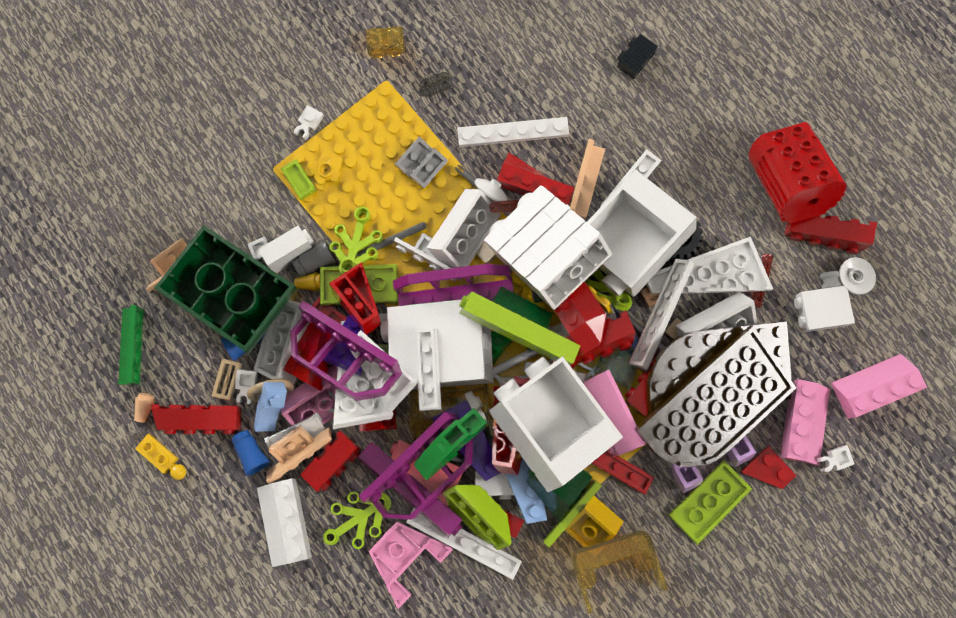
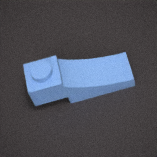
[254,382,287,432]

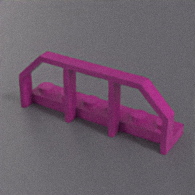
[393,264,514,306]
[290,301,402,401]
[359,412,473,520]

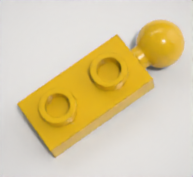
[135,433,187,480]

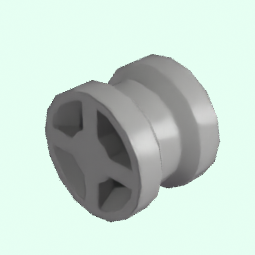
[820,271,842,289]

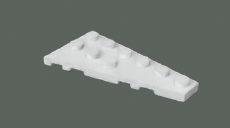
[647,237,773,295]
[333,321,393,429]

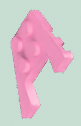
[369,521,453,609]

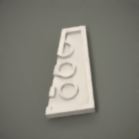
[351,330,418,413]

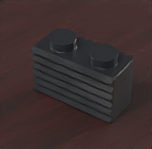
[617,33,658,79]

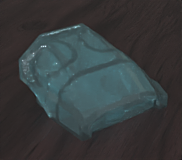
[594,348,638,389]

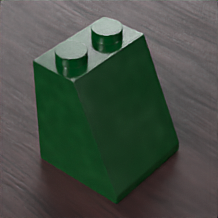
[526,469,593,521]

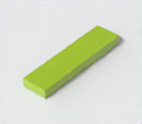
[544,480,602,547]

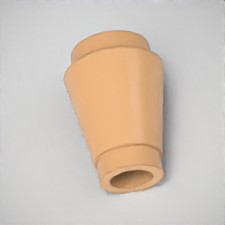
[134,393,155,423]

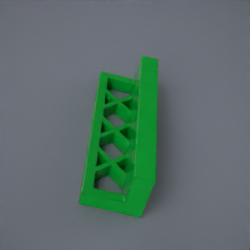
[118,305,144,385]

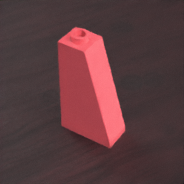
[390,440,463,506]

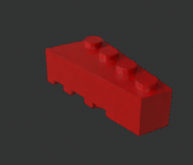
[784,215,877,255]
[565,311,635,369]

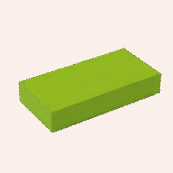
[281,159,317,200]

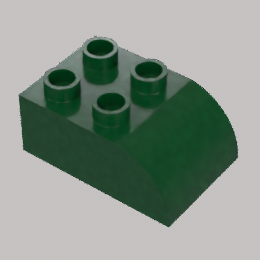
[154,225,297,354]

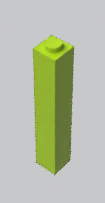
[459,292,580,365]

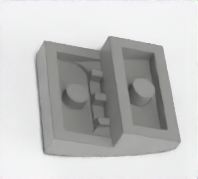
[394,137,448,189]

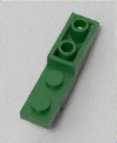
[414,408,488,481]

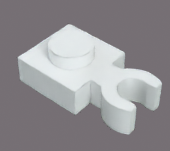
[294,105,324,140]
[235,369,258,404]
[464,391,489,424]
[817,445,854,472]

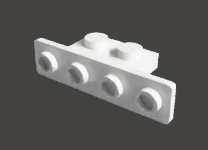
[394,233,463,281]

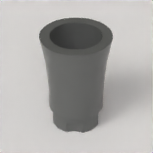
[293,240,337,277]

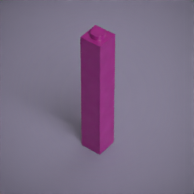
[358,442,462,538]

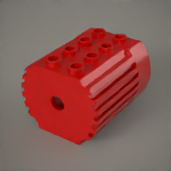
[748,122,847,224]

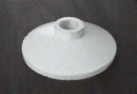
[475,178,508,203]
[839,257,876,295]

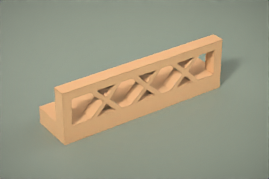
[570,139,605,219]

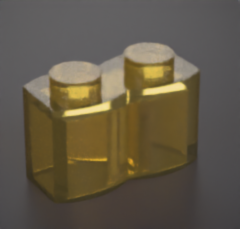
[366,26,405,58]

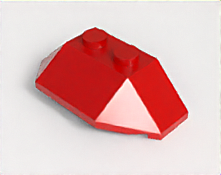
[554,282,607,355]

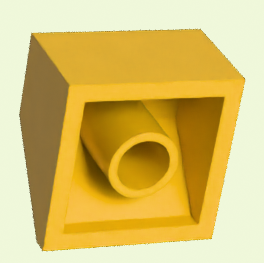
[565,496,624,556]

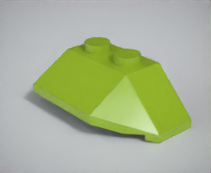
[443,485,512,550]

